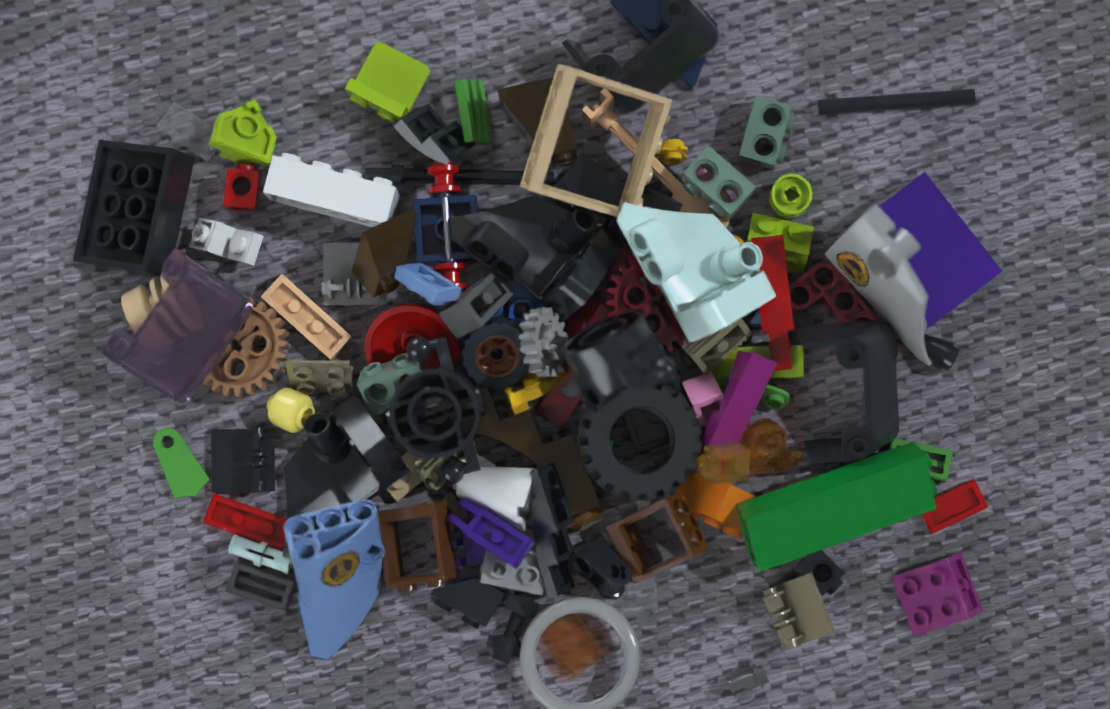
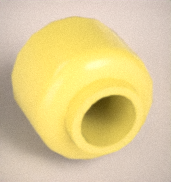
[266,387,315,433]

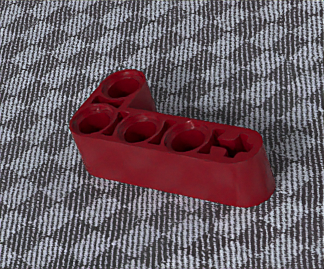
[789,262,899,358]

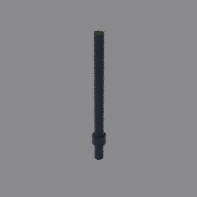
[366,165,554,184]

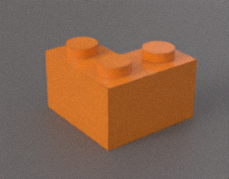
[675,471,756,538]

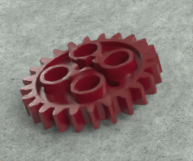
[603,257,686,352]

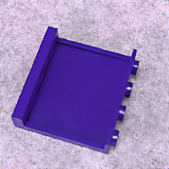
[832,172,1002,329]

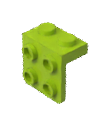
[345,42,430,123]

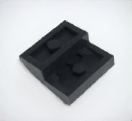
[393,103,476,165]

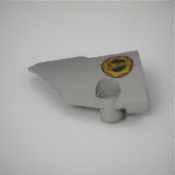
[824,204,932,366]

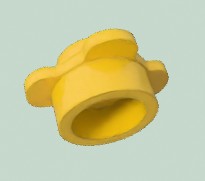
[656,139,688,166]

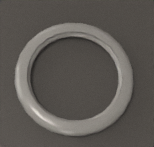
[519,597,641,709]

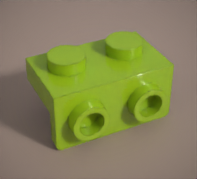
[746,213,814,274]

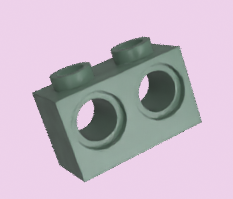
[737,95,795,170]
[681,145,756,221]
[357,353,430,416]

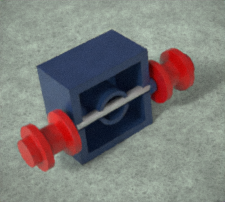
[413,161,479,293]

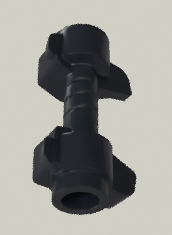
[487,591,539,664]

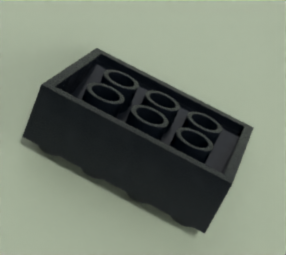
[73,140,195,277]

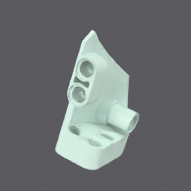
[617,202,777,343]

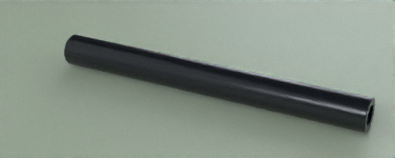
[818,89,976,115]

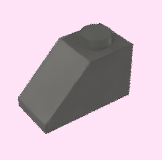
[438,271,514,339]

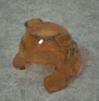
[736,418,803,475]

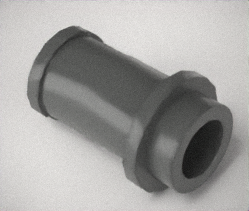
[726,664,769,697]

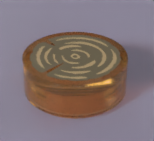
[573,507,605,532]

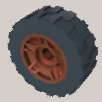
[462,315,530,390]

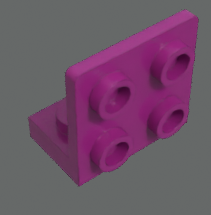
[892,552,983,636]

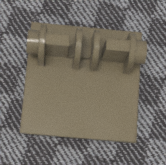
[285,360,354,396]
[762,573,836,651]

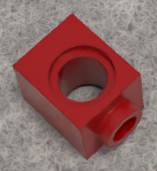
[223,164,262,212]

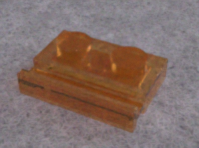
[540,613,607,680]

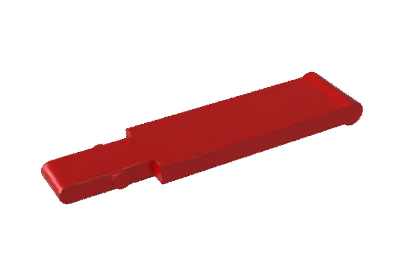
[751,235,794,371]

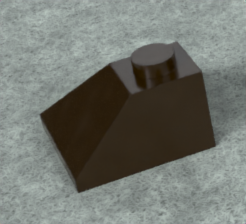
[352,209,417,298]

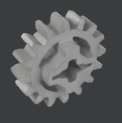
[519,307,569,377]

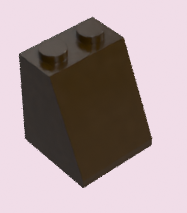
[497,76,577,168]

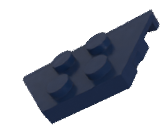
[610,0,718,89]

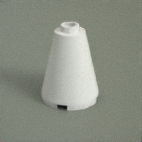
[452,467,537,531]

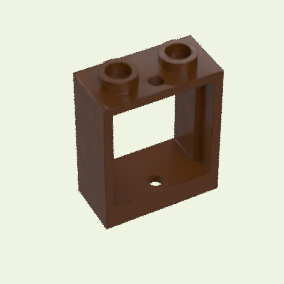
[606,491,708,584]
[377,502,456,592]

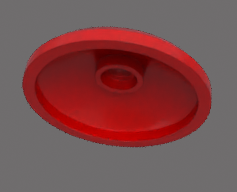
[364,303,460,379]

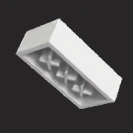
[263,153,400,227]

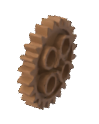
[188,296,291,399]

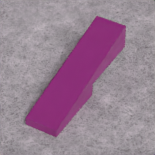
[694,350,777,480]

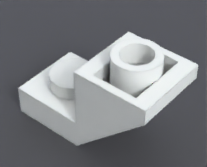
[189,218,264,266]

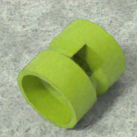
[768,174,813,220]

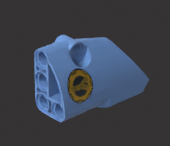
[285,500,385,660]

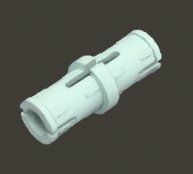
[228,535,293,574]

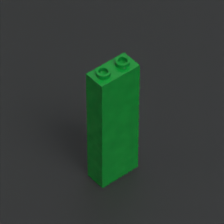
[736,441,937,572]

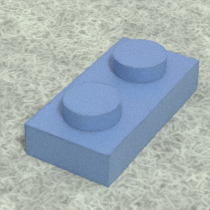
[394,262,461,305]

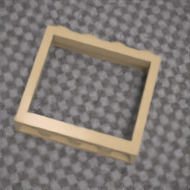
[520,64,672,217]

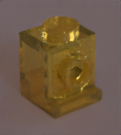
[698,441,750,484]

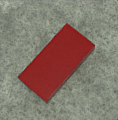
[921,479,989,535]

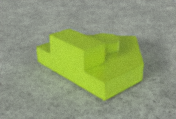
[208,99,277,168]

